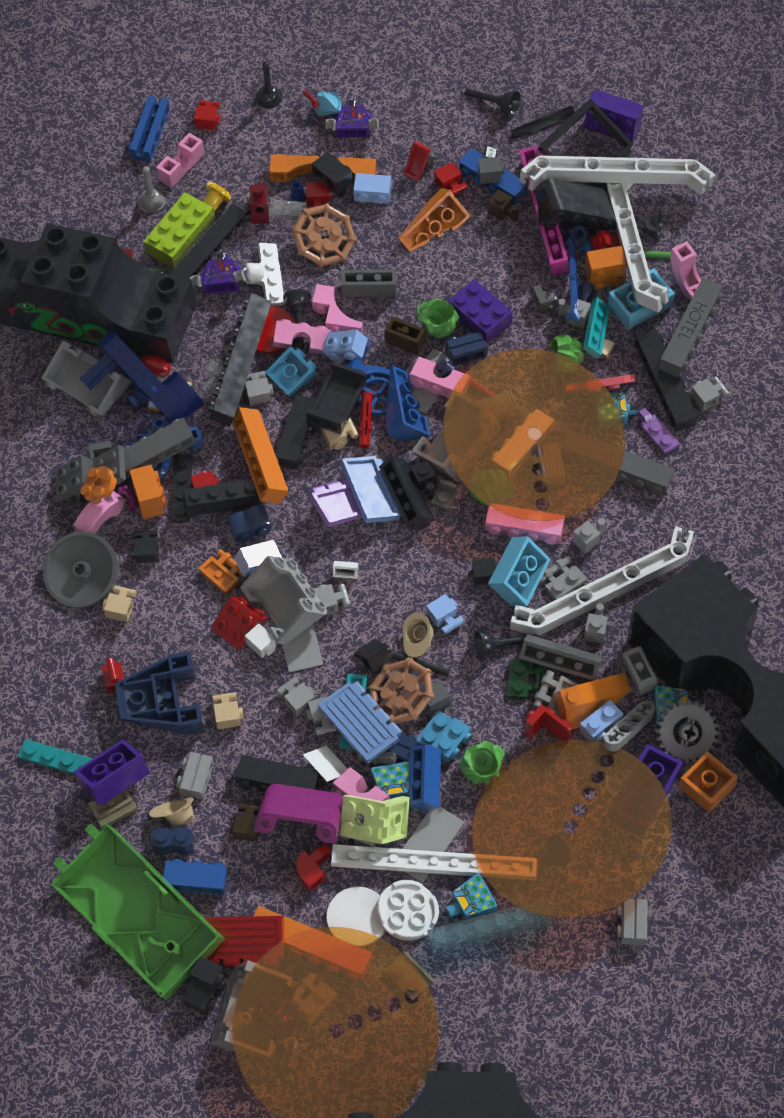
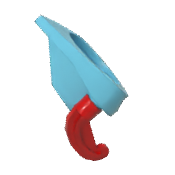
[302,90,342,116]

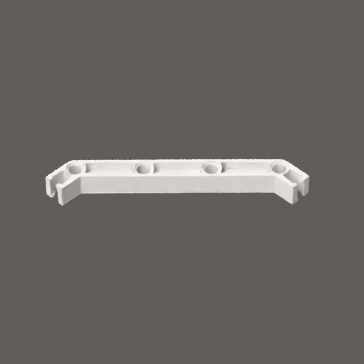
[519,156,715,195]
[606,183,669,313]
[510,527,694,635]

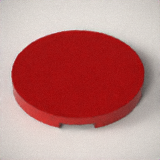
[256,306,295,354]

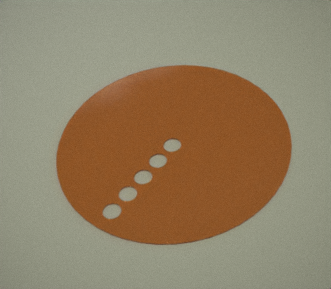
[443,349,625,521]
[472,740,672,918]
[233,927,439,1118]

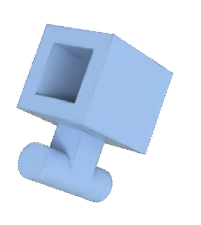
[426,594,465,635]

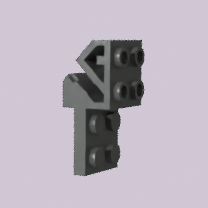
[55,445,126,505]

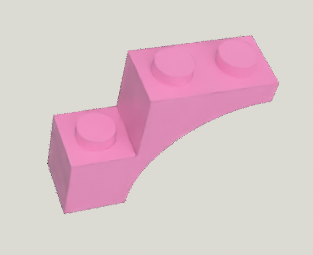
[312,284,363,334]

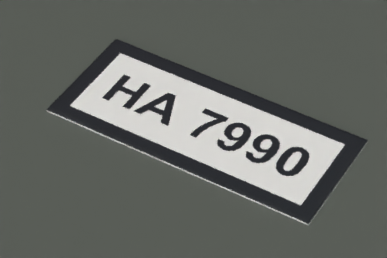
[484,145,498,158]

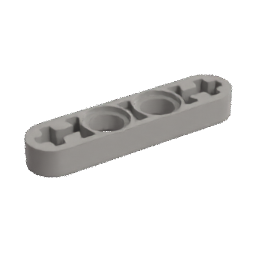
[603,701,656,752]

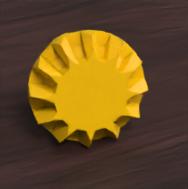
[203,182,231,213]

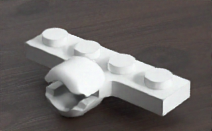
[243,243,285,307]

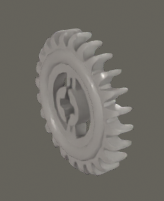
[655,699,721,765]

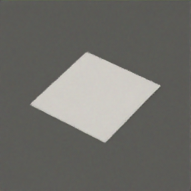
[303,746,347,782]

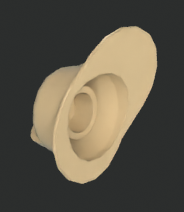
[403,613,433,658]
[149,797,195,826]

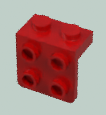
[211,596,269,649]
[524,704,572,745]

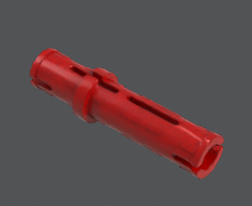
[357,392,373,448]

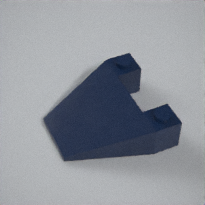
[115,651,204,735]

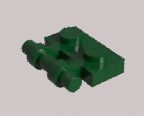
[508,660,545,699]

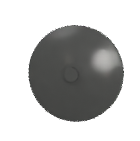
[43,531,119,608]

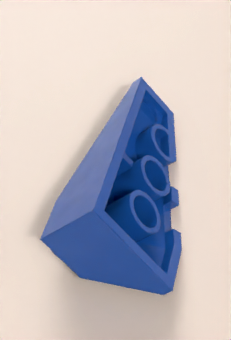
[386,365,430,441]

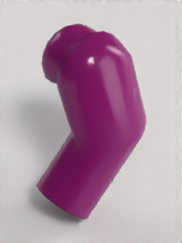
[118,485,138,511]

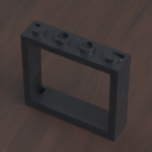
[537,98,634,187]

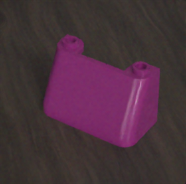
[254,784,343,844]

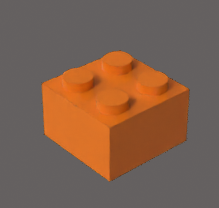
[585,246,627,290]
[130,464,167,519]
[679,751,738,813]

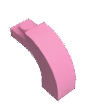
[671,241,701,300]
[73,491,126,534]

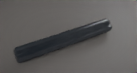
[511,106,575,139]

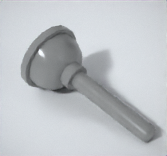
[138,166,166,213]

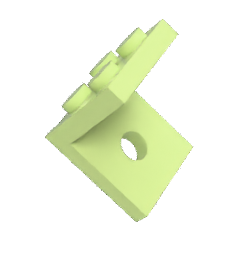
[340,795,410,844]

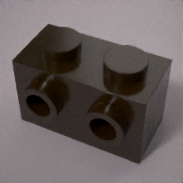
[384,316,426,355]

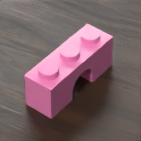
[156,133,205,188]
[272,319,331,355]
[410,357,470,401]
[333,767,390,801]

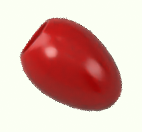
[140,355,171,377]

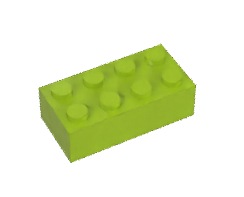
[143,192,215,268]

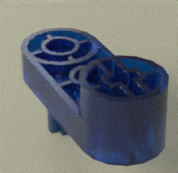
[79,331,205,423]

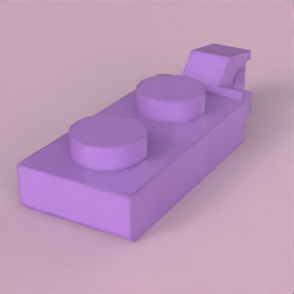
[639,408,680,455]

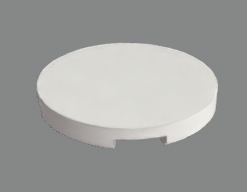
[377,880,439,941]
[327,887,385,948]

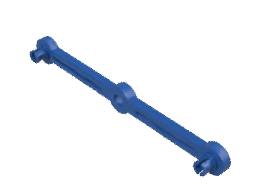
[564,236,580,322]

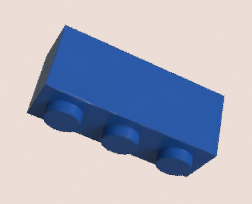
[409,744,441,811]
[163,859,228,895]

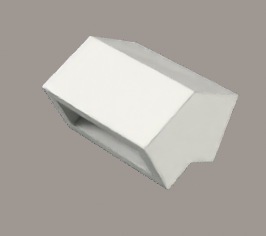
[333,561,359,579]

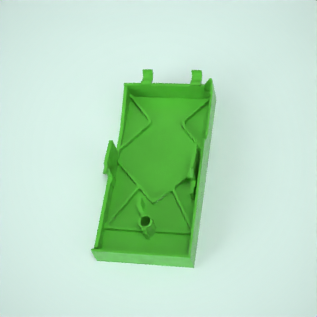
[51,823,225,1000]

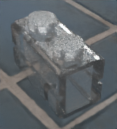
[269,199,307,227]

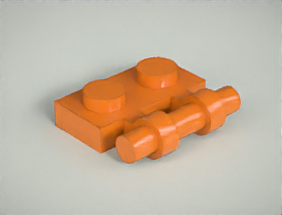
[198,549,246,595]

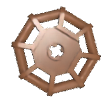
[291,203,357,268]
[368,657,434,725]

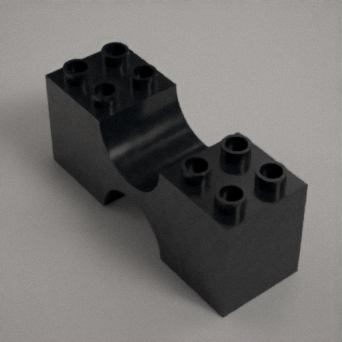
[627,554,784,808]

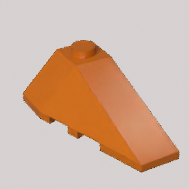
[398,188,470,252]
[553,672,631,730]

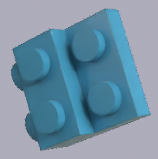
[265,346,319,398]
[417,710,472,763]

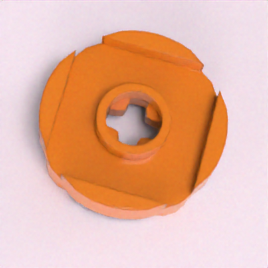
[80,466,116,504]

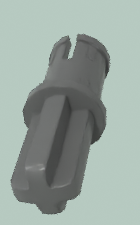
[357,752,397,765]

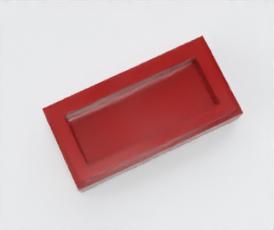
[403,141,431,182]

